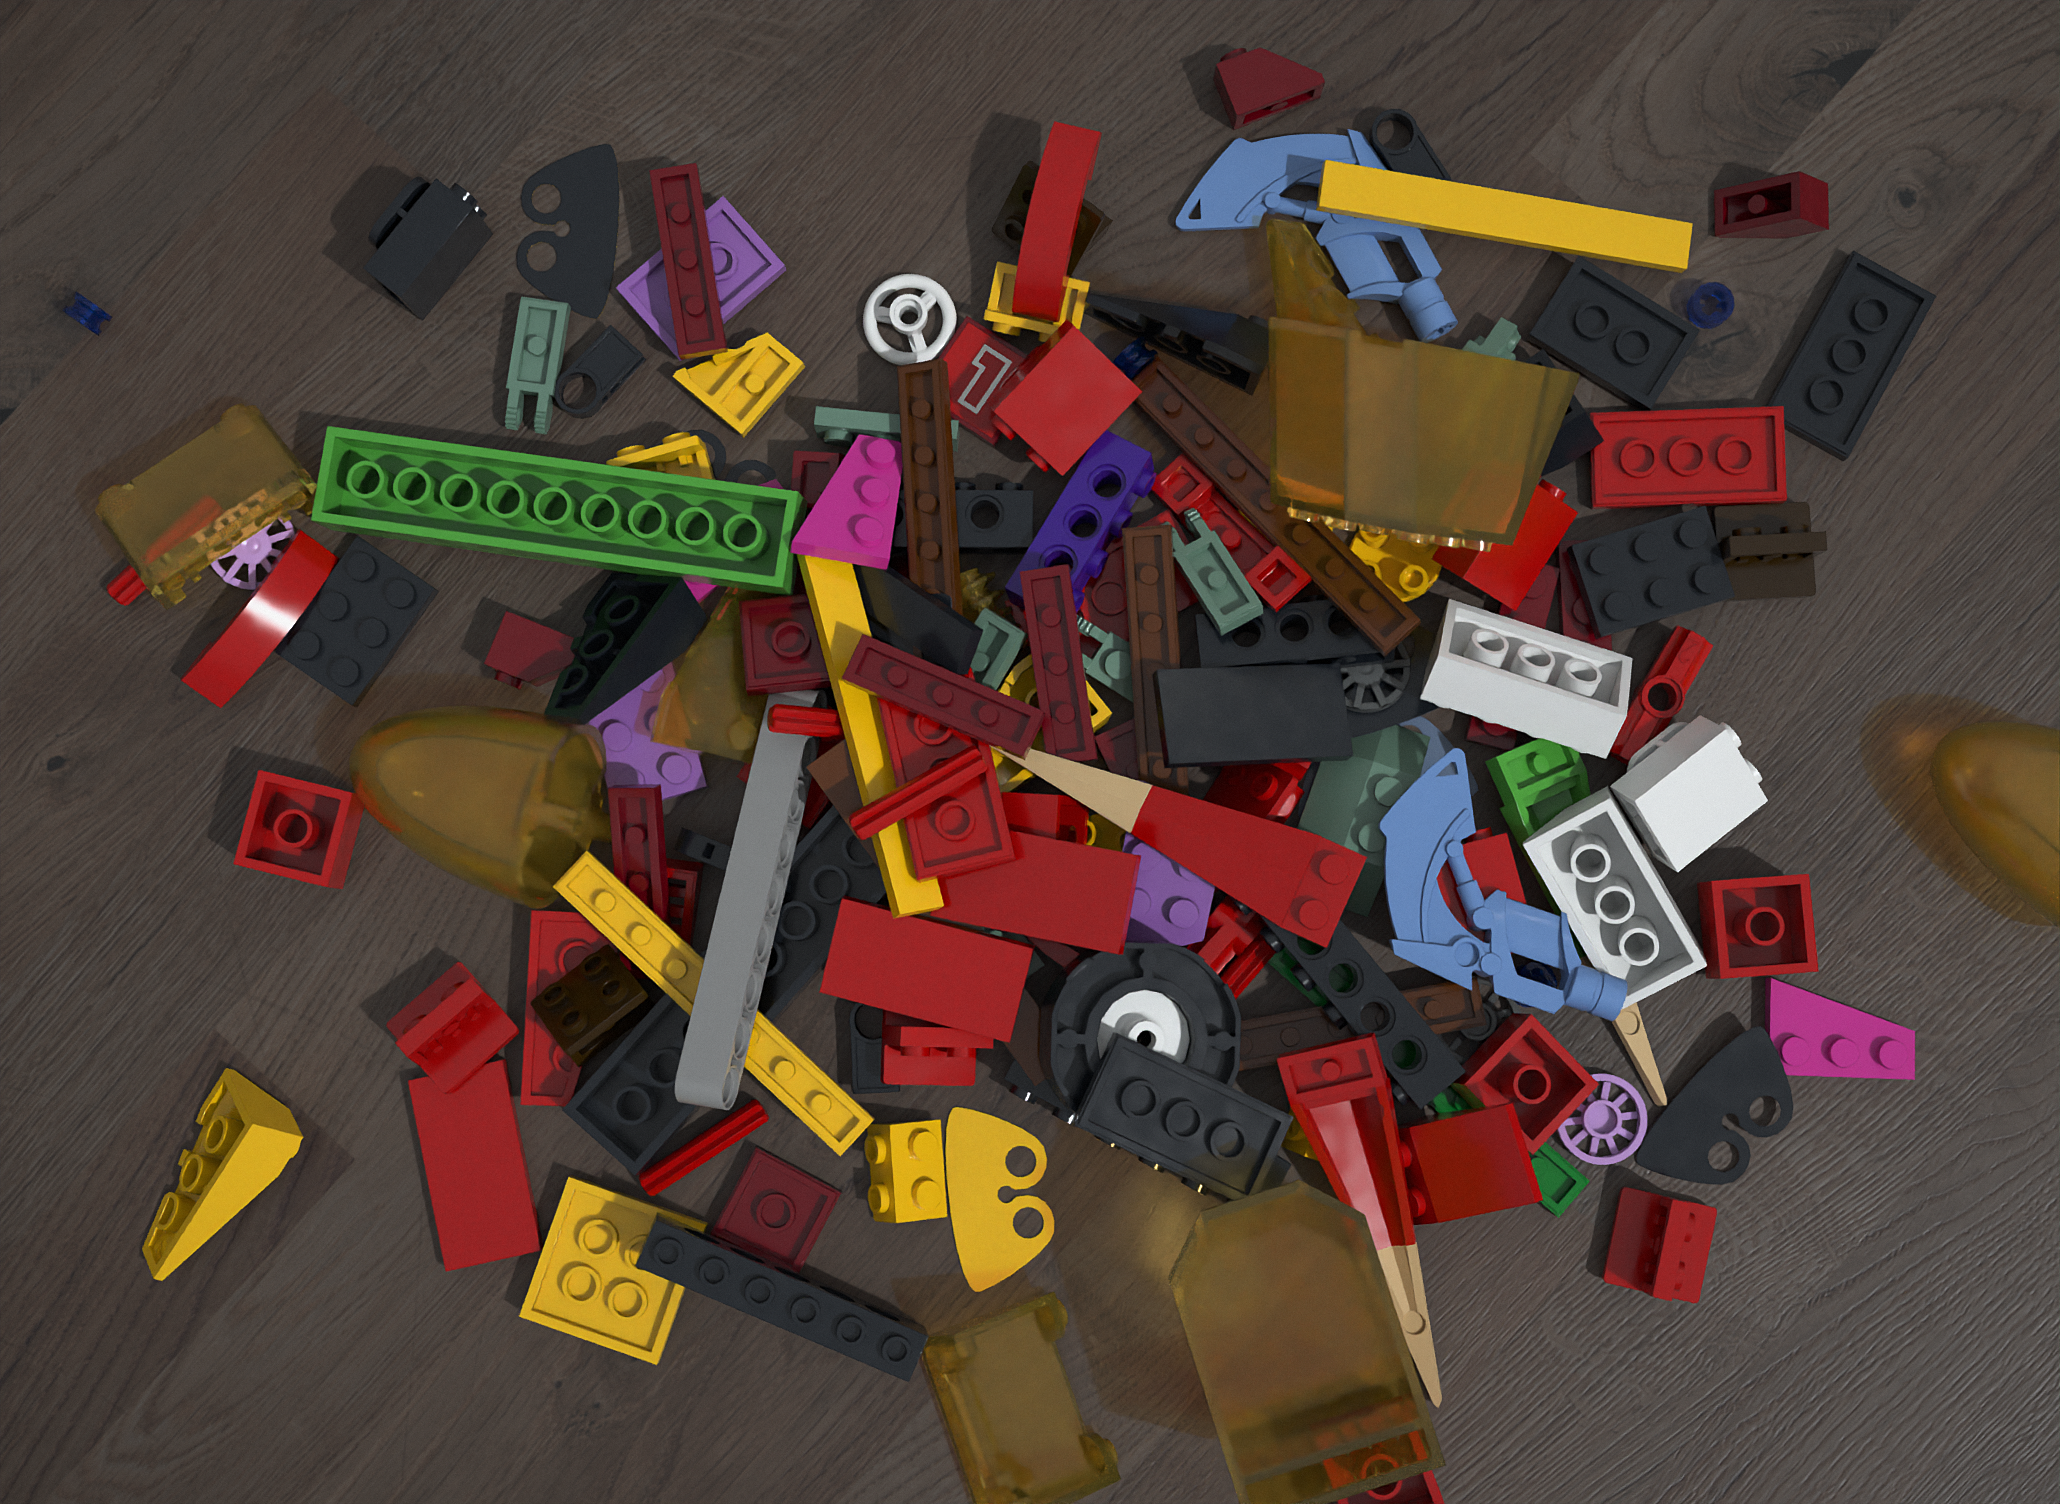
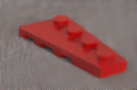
[520,910,618,1106]

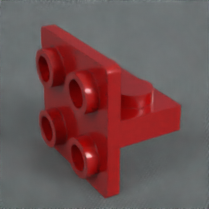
[1203,764,1305,825]
[386,962,520,1094]
[880,1009,994,1086]
[1602,1187,1717,1303]

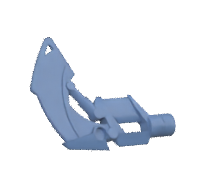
[1175,129,1458,344]
[1378,748,1628,1021]

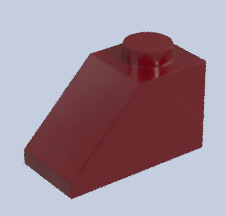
[1213,47,1325,130]
[1714,171,1829,239]
[484,611,574,690]

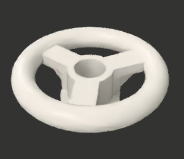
[863,274,957,366]

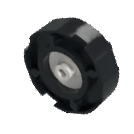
[1039,941,1241,1115]

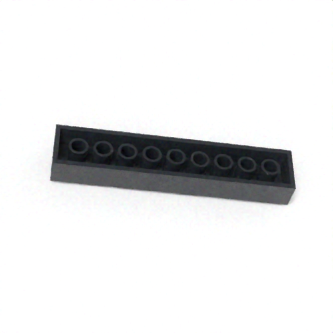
[562,805,887,1176]

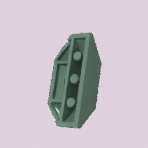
[1297,725,1431,917]

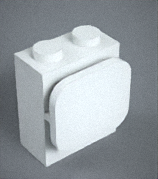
[1610,715,1768,872]

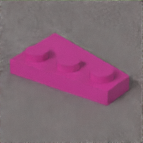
[790,434,903,570]
[1765,978,1915,1080]

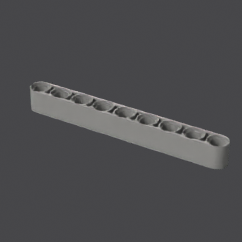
[675,689,827,1110]

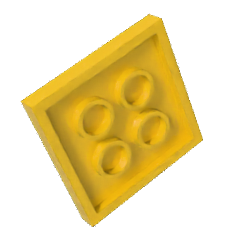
[519,1175,708,1365]

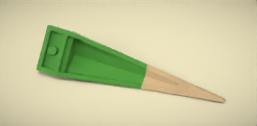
[1485,738,1667,1107]

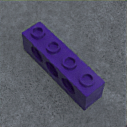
[1005,430,1157,613]

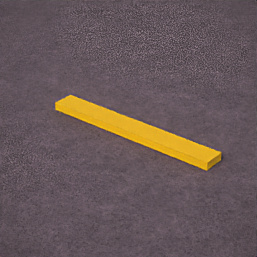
[1316,160,1693,273]
[797,554,944,919]
[553,851,875,1156]

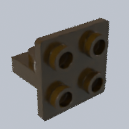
[992,161,1113,278]
[1712,502,1827,602]
[531,945,655,1067]

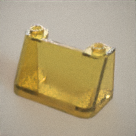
[95,403,317,610]
[921,1291,1121,1504]

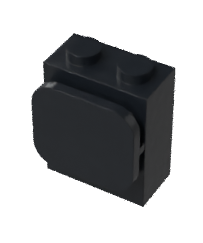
[363,176,493,321]

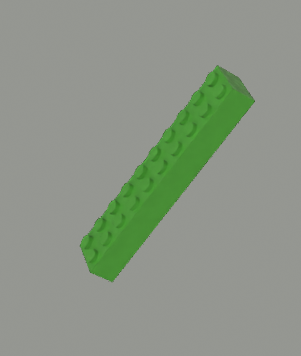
[311,426,808,596]

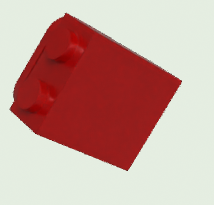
[988,319,1142,476]
[1431,459,1578,611]
[1437,827,1527,953]

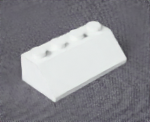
[1420,599,1632,759]
[1523,786,1707,1010]

